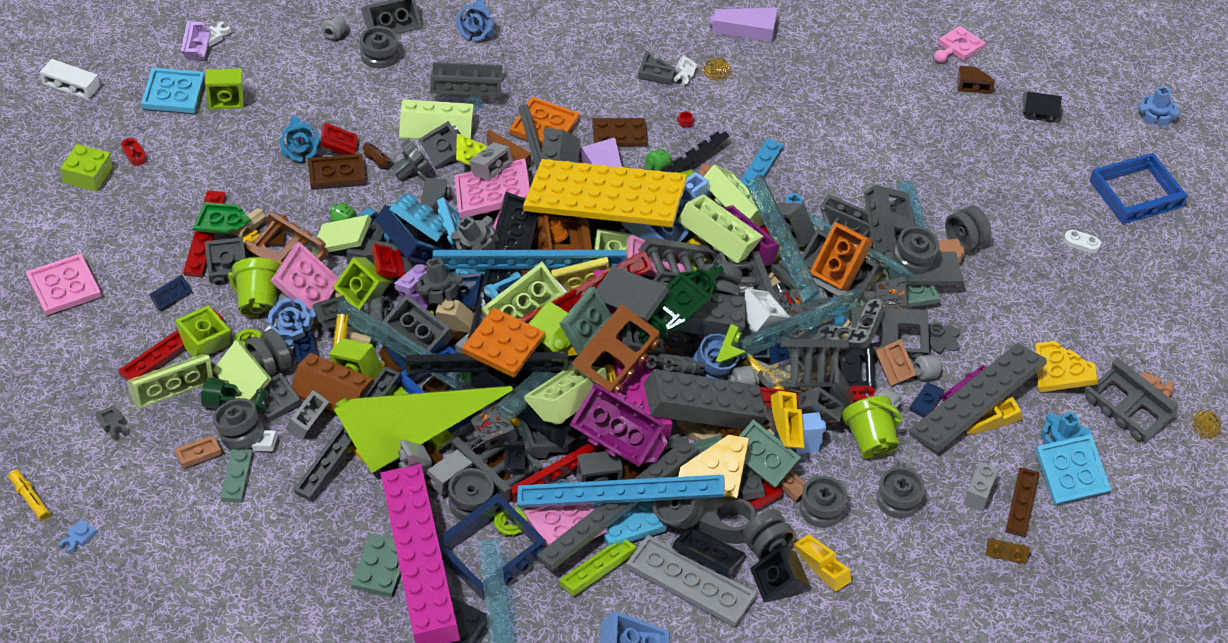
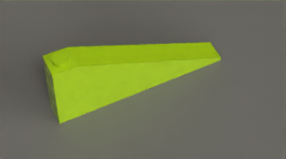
[334,386,513,473]

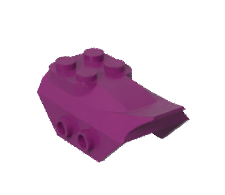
[570,383,668,467]

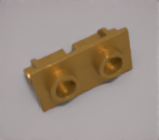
[985,537,1030,565]

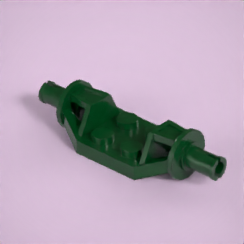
[638,263,724,344]

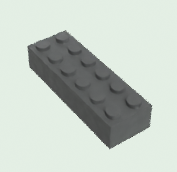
[652,280,745,336]
[644,369,766,430]

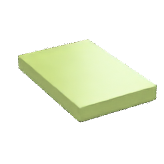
[311,215,372,255]
[213,340,271,401]

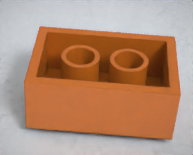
[809,222,874,290]

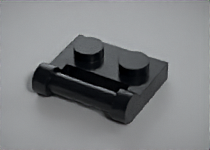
[839,348,876,388]

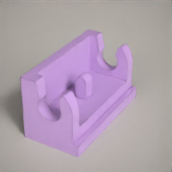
[181,21,211,60]

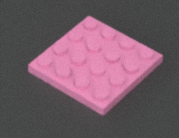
[455,158,530,219]

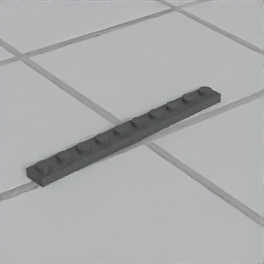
[537,440,699,570]

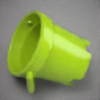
[228,257,283,317]
[842,396,903,458]

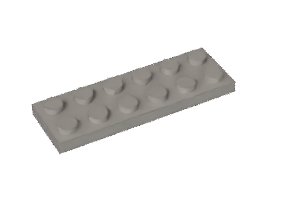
[626,535,756,627]

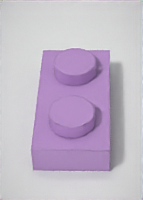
[394,263,427,295]

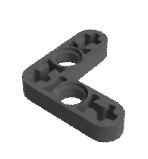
[817,299,885,349]

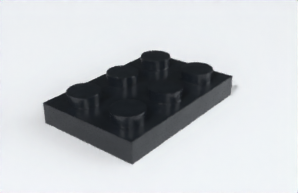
[672,527,745,576]

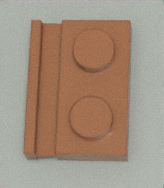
[874,339,916,386]

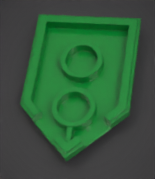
[192,202,251,234]

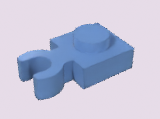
[58,519,97,555]

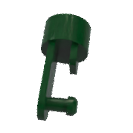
[201,377,267,413]

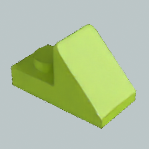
[716,324,747,363]

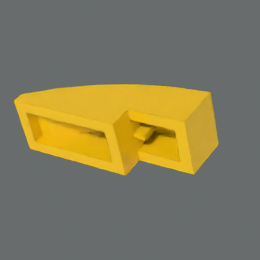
[771,391,804,449]
[965,397,1023,434]
[793,534,851,592]

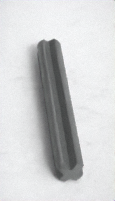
[518,104,542,169]

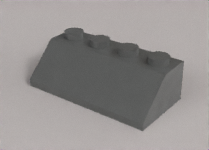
[799,228,885,298]

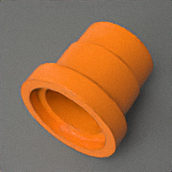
[549,219,568,243]

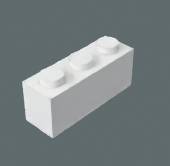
[40,59,100,100]

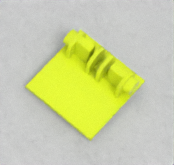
[456,134,488,171]

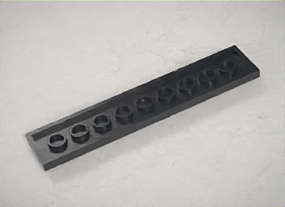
[467,192,539,340]

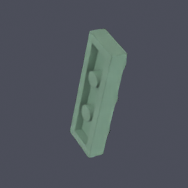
[221,449,252,503]

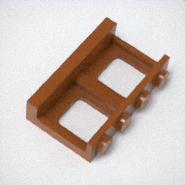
[244,212,329,264]
[536,213,592,274]
[571,304,660,394]

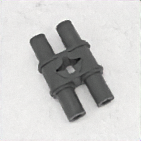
[646,354,704,375]

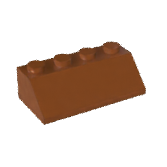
[291,353,374,413]

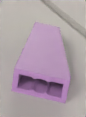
[709,7,777,42]
[581,138,622,167]

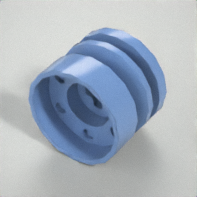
[693,334,739,380]

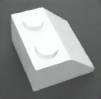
[745,288,791,334]

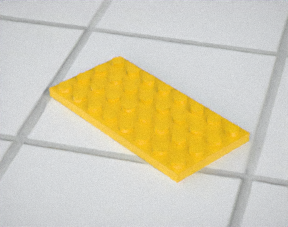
[523,159,687,227]

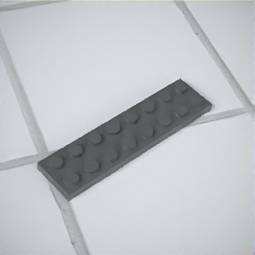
[909,343,1047,452]

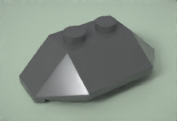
[820,194,872,239]

